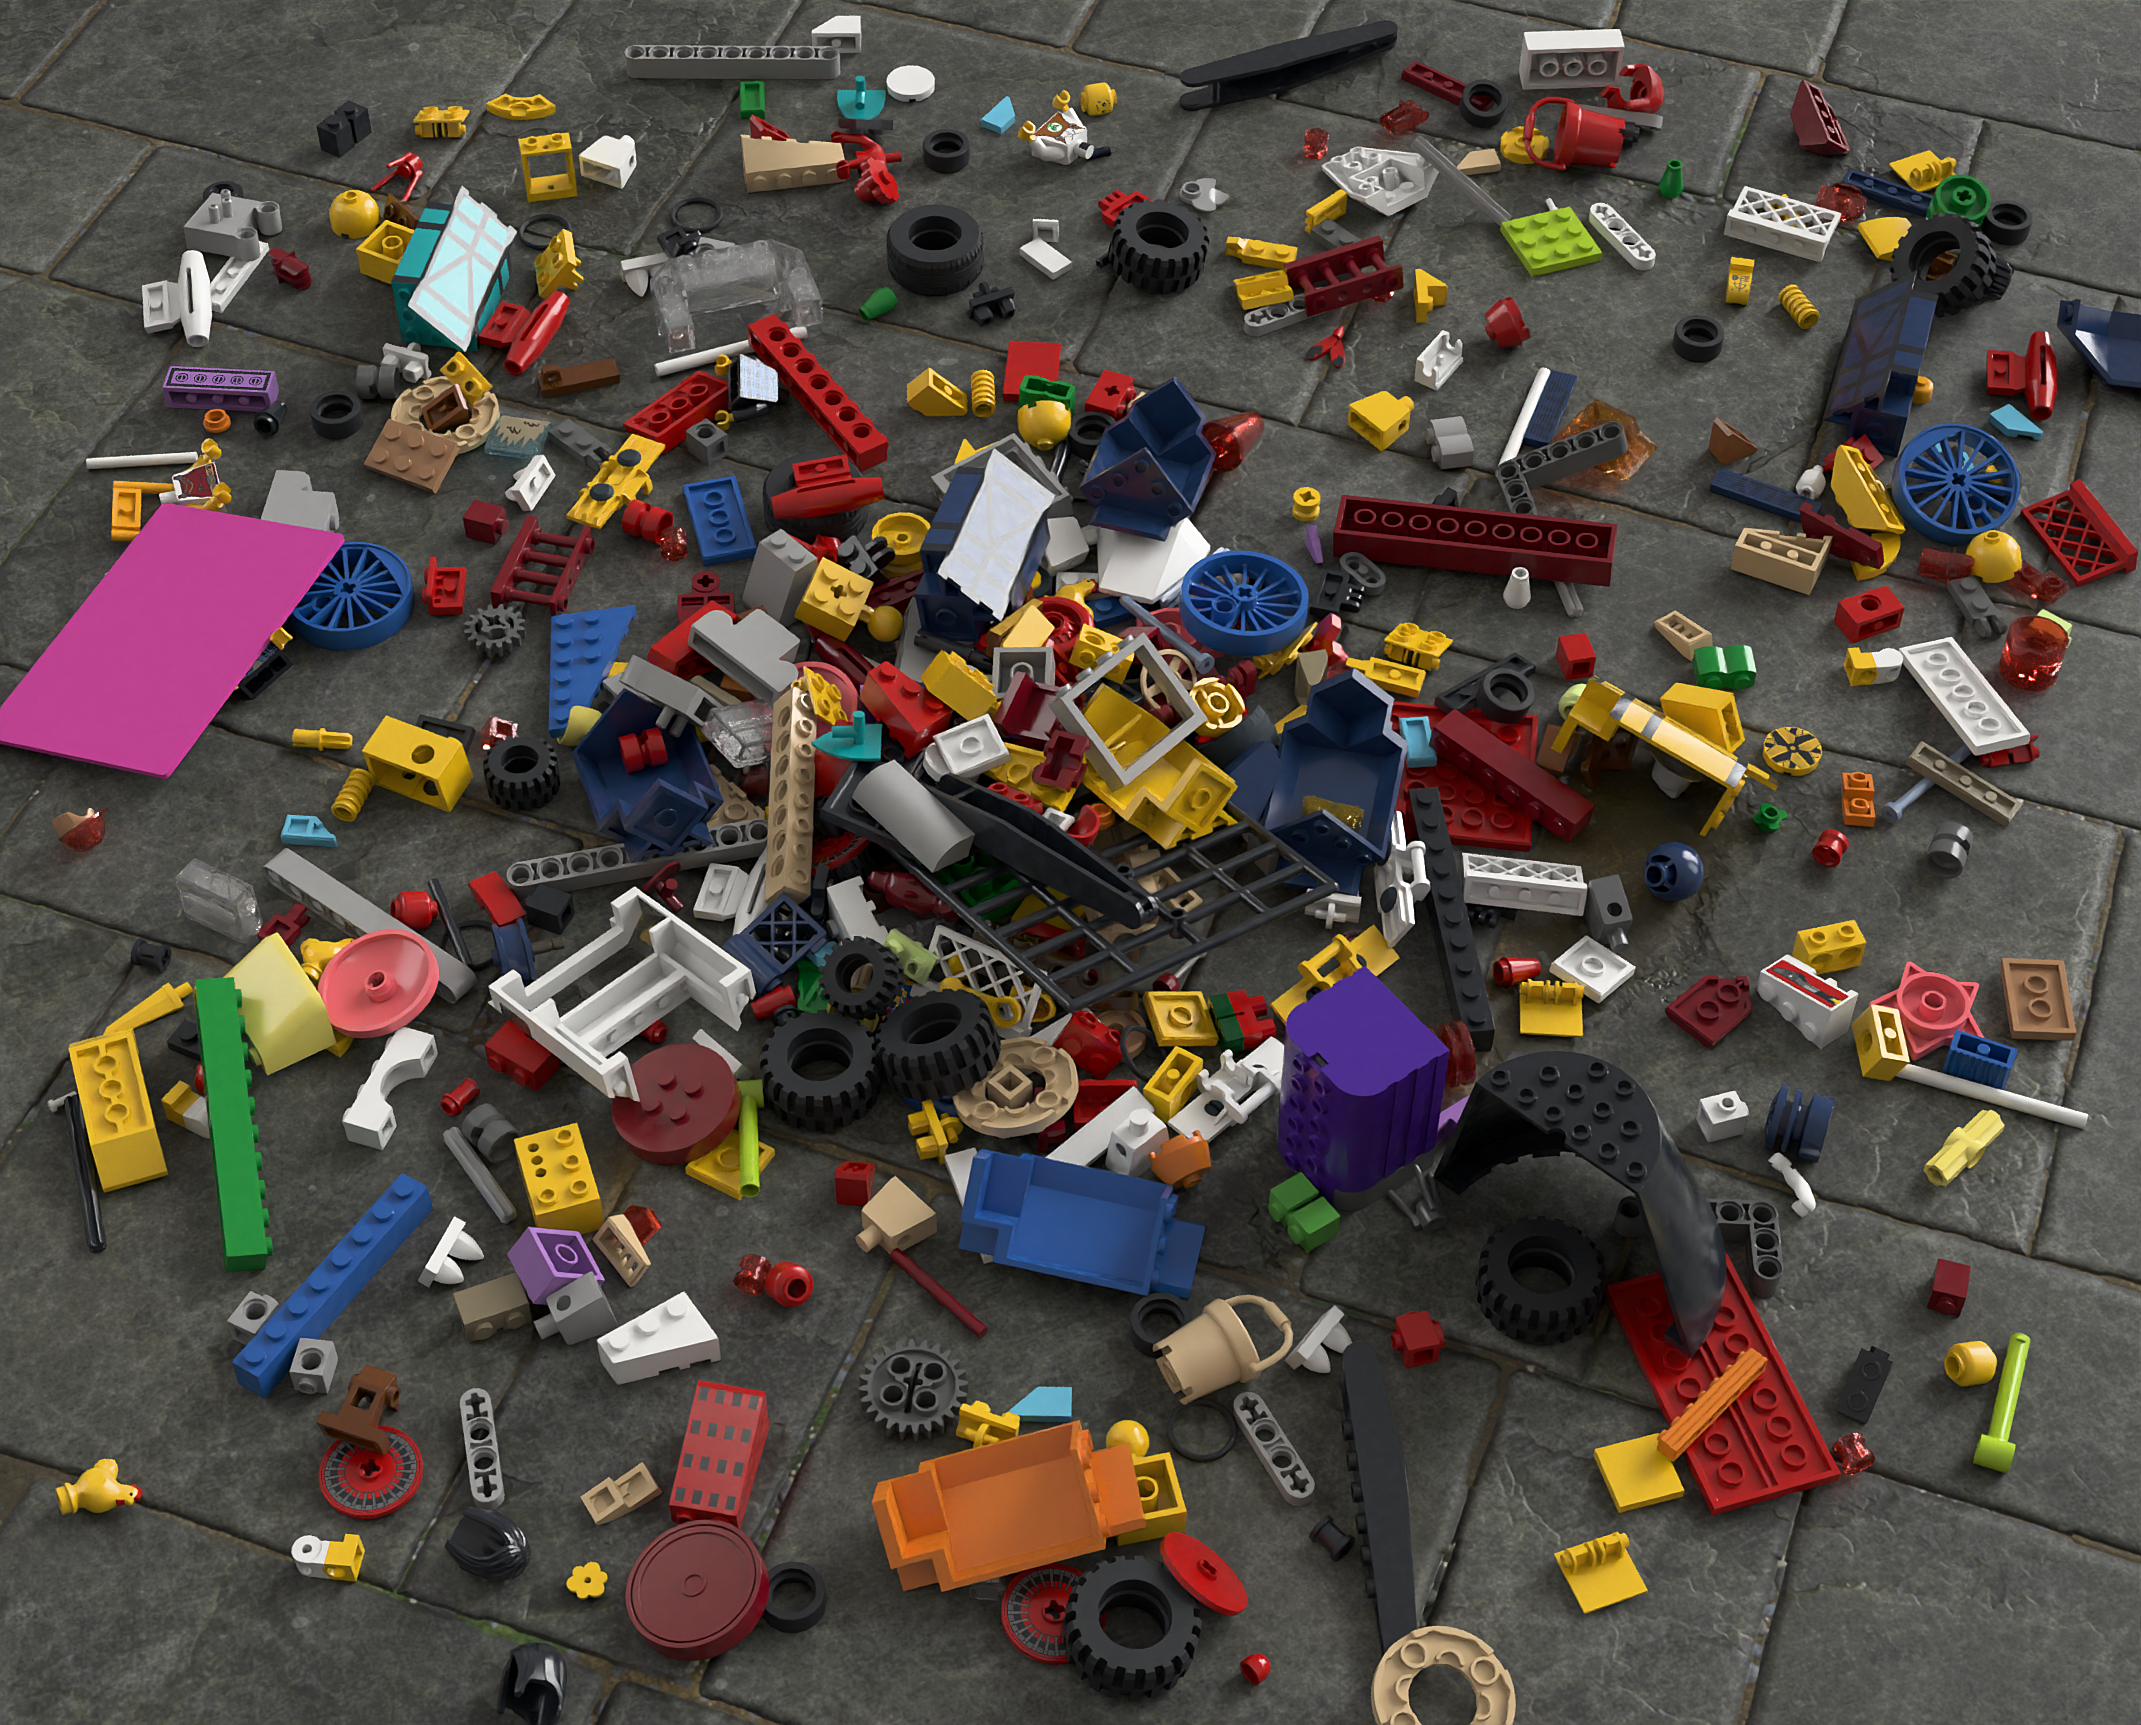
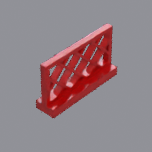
[2020,479,2138,587]

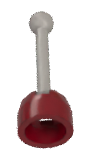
[1152,952,1207,992]

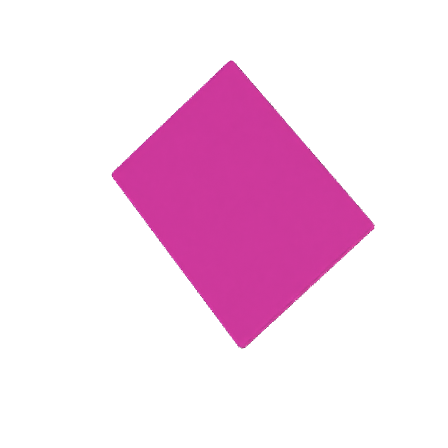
[0,503,345,779]

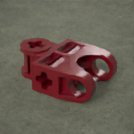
[677,571,736,625]

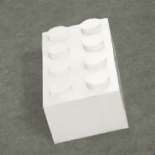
[1519,29,1625,90]

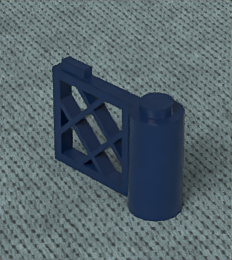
[721,893,827,996]

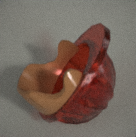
[52,807,109,852]

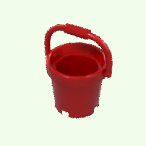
[1522,97,1625,171]

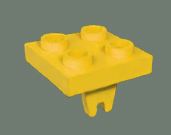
[534,229,584,299]

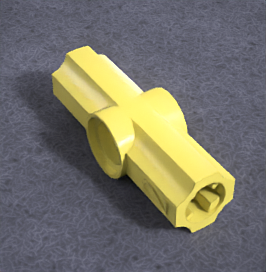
[1923,1110,2005,1187]

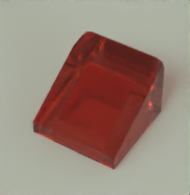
[482,716,517,750]
[623,1204,662,1246]

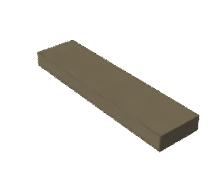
[1905,741,2022,827]

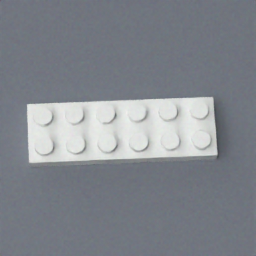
[1899,637,2030,756]

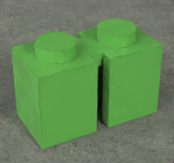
[1268,1172,1341,1253]

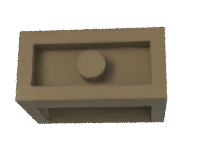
[1294,649,1328,706]

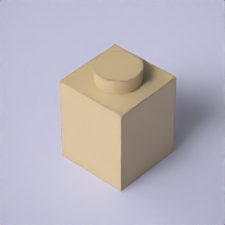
[988,1064,1033,1109]

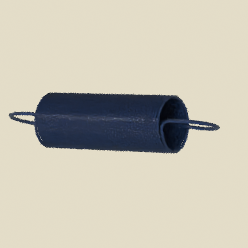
[1077,146,1117,160]

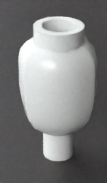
[1796,465,1826,500]

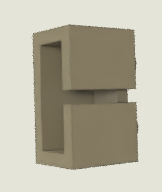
[453,1272,532,1343]

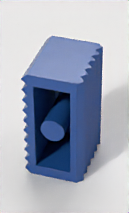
[1942,1029,2018,1090]

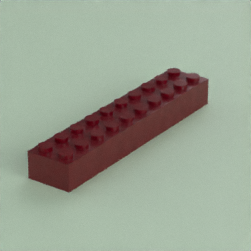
[1333,495,1618,587]

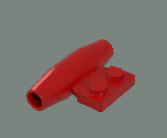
[478,291,570,376]
[1986,331,2057,421]
[771,454,885,519]

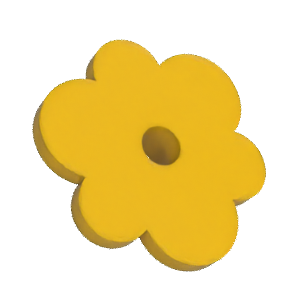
[567,1562,608,1600]

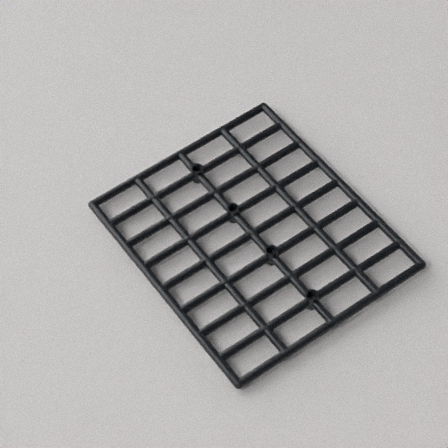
[880,776,1339,1013]

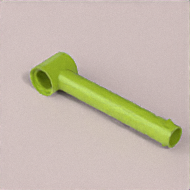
[737,1079,764,1198]
[1973,1333,2030,1474]

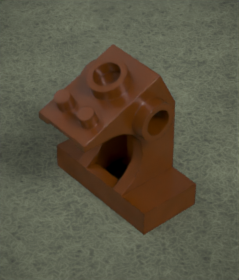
[316,1365,401,1455]

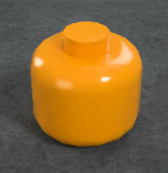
[1912,376,1934,404]

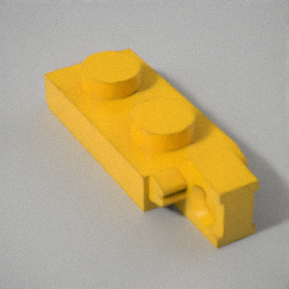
[1225,237,1298,270]
[1344,657,1426,698]

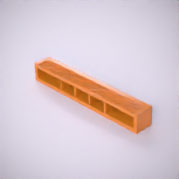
[1657,1348,1768,1462]

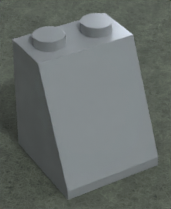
[742,529,818,627]

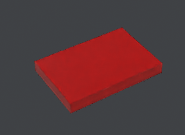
[1003,341,1061,401]

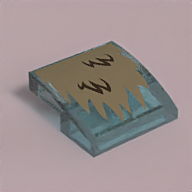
[484,415,552,460]

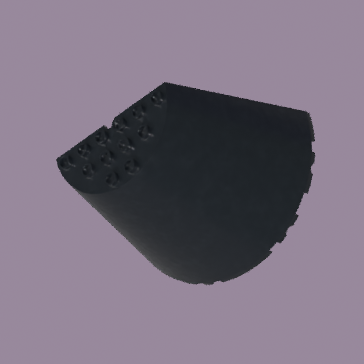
[1434,1051,1727,1359]

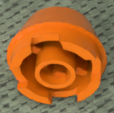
[1148,1130,1212,1189]

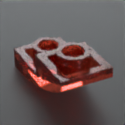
[2006,560,2072,604]

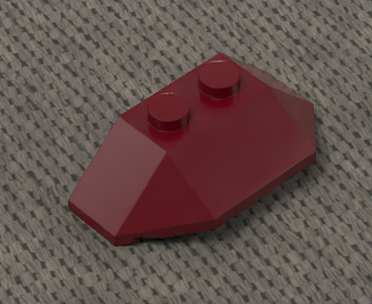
[1790,79,1851,155]

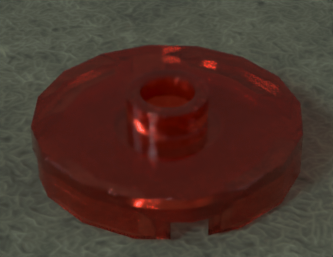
[1815,183,1867,222]

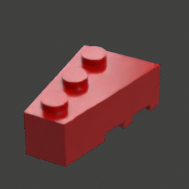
[647,600,737,681]
[860,661,953,759]

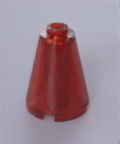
[1201,411,1265,473]

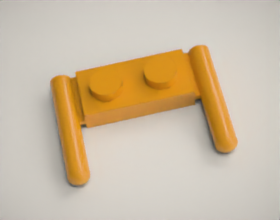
[111,481,175,542]

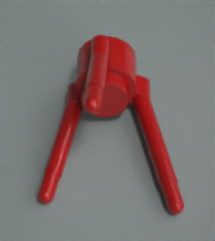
[371,152,423,202]
[788,534,838,564]

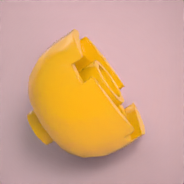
[329,190,382,239]
[1017,401,1071,450]
[1965,530,2022,583]
[1189,678,1245,738]

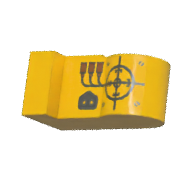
[1726,257,1754,306]

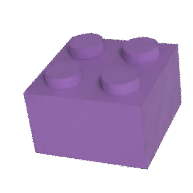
[507,1227,605,1305]

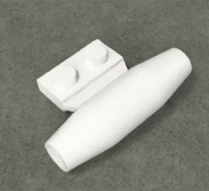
[142,250,212,347]
[693,846,771,942]

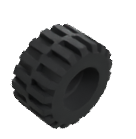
[483,734,560,812]
[818,936,905,1020]

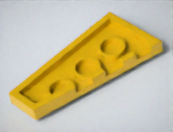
[982,742,1087,813]

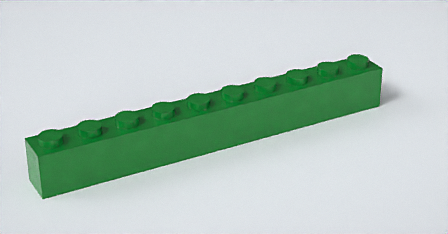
[193,977,273,1273]

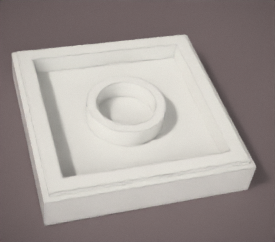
[933,714,1011,779]
[1549,935,1636,1003]

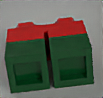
[1208,990,1276,1059]

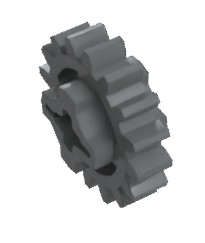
[464,604,527,657]

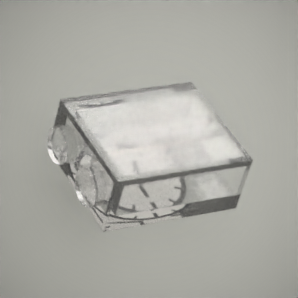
[701,699,773,768]
[175,858,263,945]

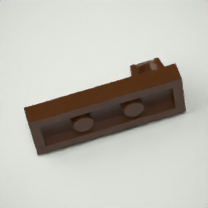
[536,358,620,398]

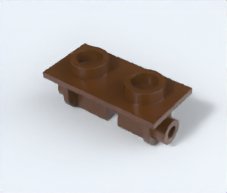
[383,193,420,230]

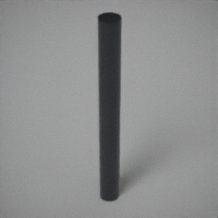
[427,878,475,970]

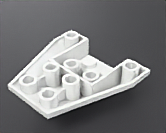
[1321,147,1439,216]
[1097,518,1210,604]

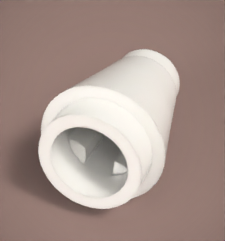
[1503,567,1531,609]

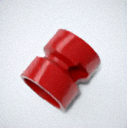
[622,499,673,545]
[618,727,668,774]

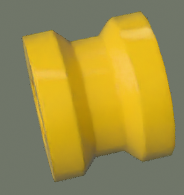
[1292,487,1321,522]

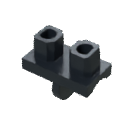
[966,282,1016,327]

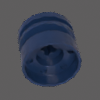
[1764,1084,1835,1163]

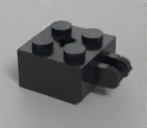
[836,535,896,589]

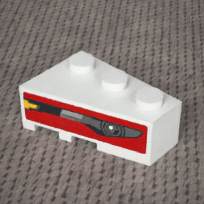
[1756,954,1858,1049]

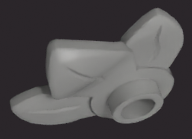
[1179,178,1230,213]

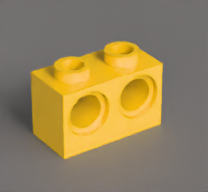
[1069,624,1135,684]
[1792,920,1866,975]

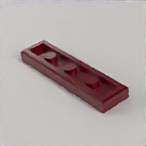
[1401,61,1495,112]

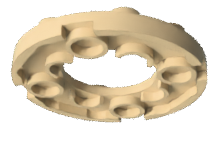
[391,376,500,456]
[952,1037,1079,1139]
[1371,1626,1516,1725]

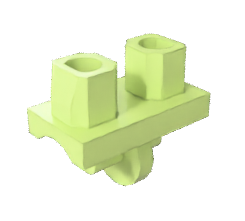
[883,928,939,985]

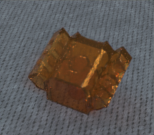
[1551,398,1658,480]

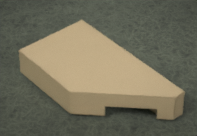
[1457,149,1501,175]

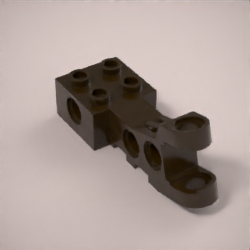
[967,922,1139,1011]

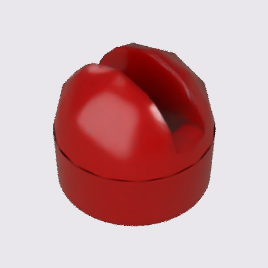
[1239,1653,1271,1686]

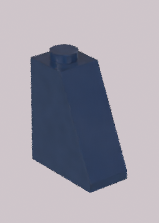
[1223,741,1284,833]

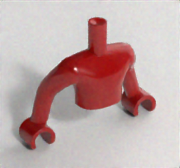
[831,130,902,179]

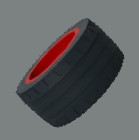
[1193,702,1280,771]

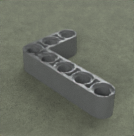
[1496,421,1628,516]
[1614,1196,1784,1297]

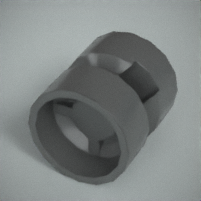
[356,364,400,399]
[1924,822,1974,879]
[461,1103,522,1163]

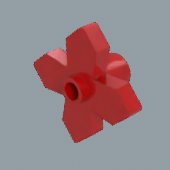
[1297,613,1348,673]

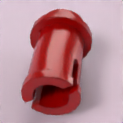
[638,1020,668,1044]
[440,1078,481,1116]

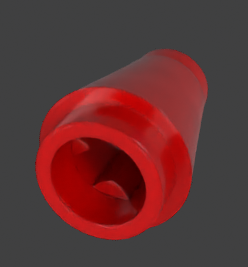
[1493,957,1541,987]
[750,985,798,1021]

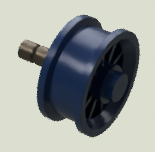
[491,917,564,983]

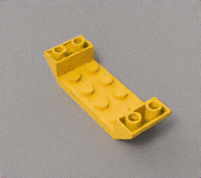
[69,1027,168,1193]

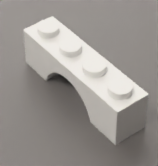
[342,1027,438,1150]

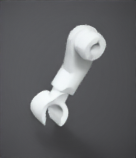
[1768,1153,1816,1218]

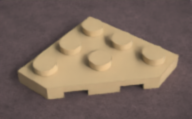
[706,765,766,841]

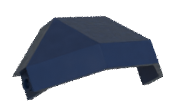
[2057,299,2141,390]

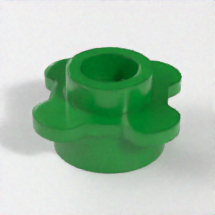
[1752,803,1787,833]

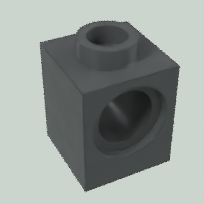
[686,419,729,467]

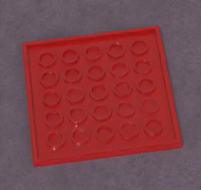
[1390,701,1538,852]

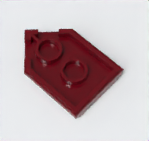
[1665,975,1753,1047]

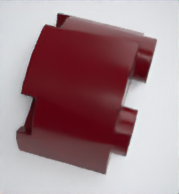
[1032,729,1090,793]

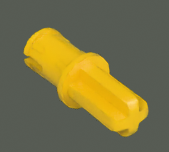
[292,728,353,751]

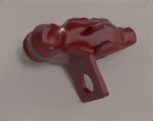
[868,871,965,922]

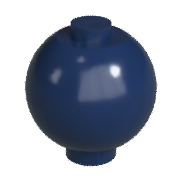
[1643,842,1704,902]

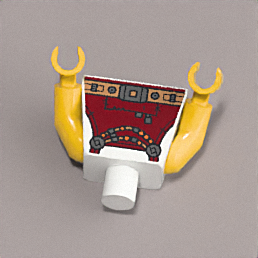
[159,438,231,513]

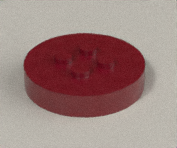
[612,1043,742,1165]
[625,1519,770,1661]

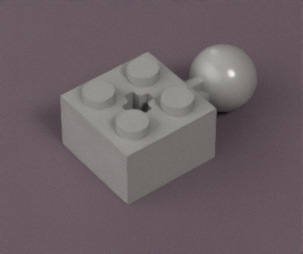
[968,647,1056,702]

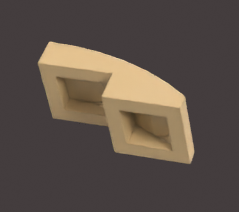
[581,1462,663,1525]

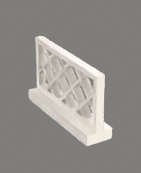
[1724,186,1841,262]
[1461,853,1588,916]
[910,925,1048,1039]

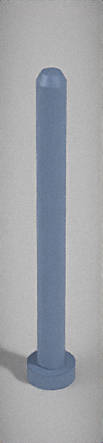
[1119,596,1215,674]
[1881,744,1972,823]

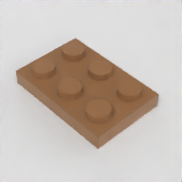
[364,419,460,494]
[2000,958,2076,1041]

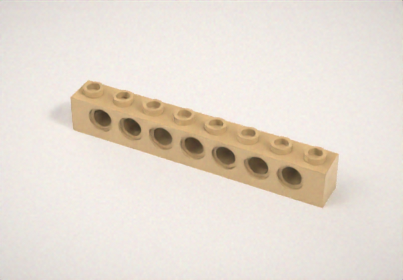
[765,687,817,911]

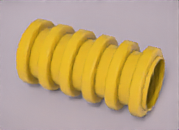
[1778,285,1820,329]
[971,370,996,418]
[331,768,375,822]

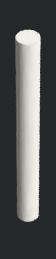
[86,452,198,469]

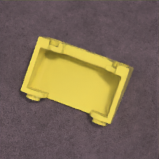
[223,932,336,1076]

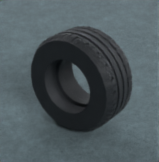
[886,204,984,296]
[762,452,868,545]

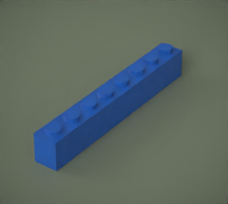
[232,1173,433,1399]

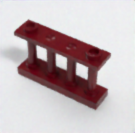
[1284,235,1404,317]
[490,515,595,617]

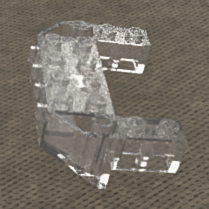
[650,239,823,354]

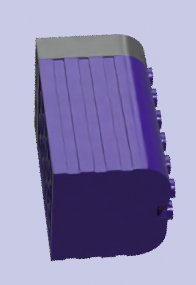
[1276,966,1450,1211]

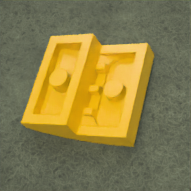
[1857,217,1912,261]
[1233,270,1294,310]

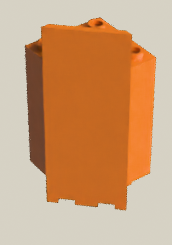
[872,1420,1147,1592]

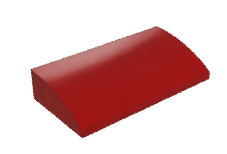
[623,370,728,455]

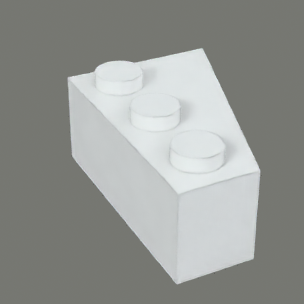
[826,875,888,984]
[597,1292,721,1385]

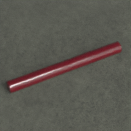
[889,1248,988,1338]

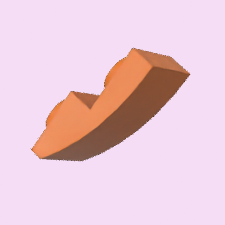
[1841,772,1876,827]

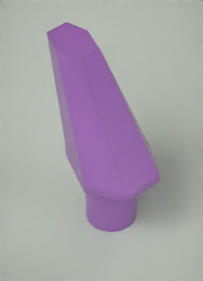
[1305,525,1324,564]

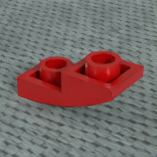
[467,871,526,928]

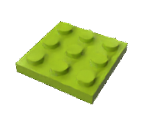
[1500,207,1602,277]

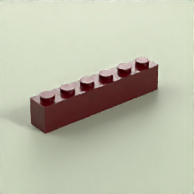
[1428,709,1595,843]

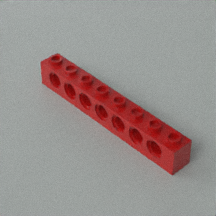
[748,314,889,472]

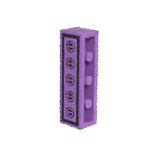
[162,366,279,412]

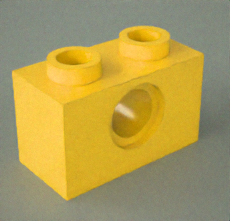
[1852,1004,1910,1081]
[1143,1046,1203,1124]

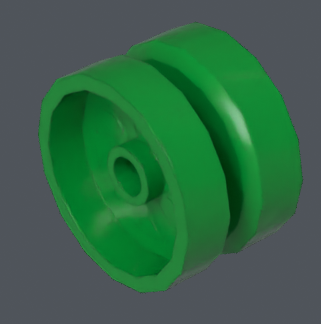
[1926,174,1991,228]

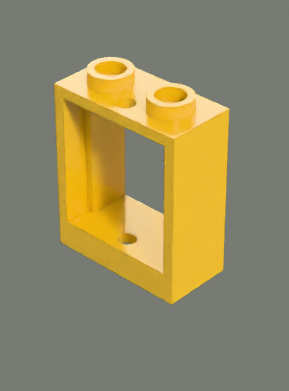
[518,132,578,203]

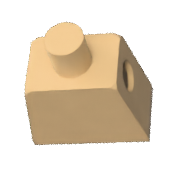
[855,1176,937,1254]

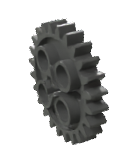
[858,1339,968,1441]

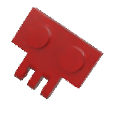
[1098,190,1153,228]

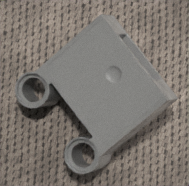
[183,189,282,262]
[619,655,729,738]

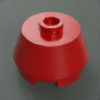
[1484,296,1531,348]

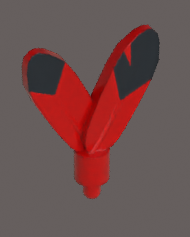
[1306,326,1345,368]

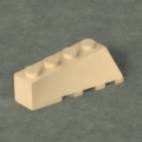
[741,134,846,193]

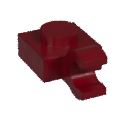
[256,902,310,947]

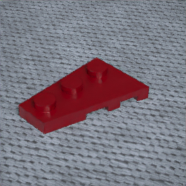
[1799,502,1885,569]

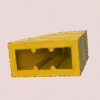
[1660,683,1745,753]

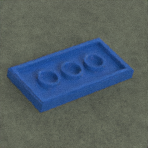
[682,476,757,566]

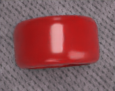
[1023,596,1095,671]

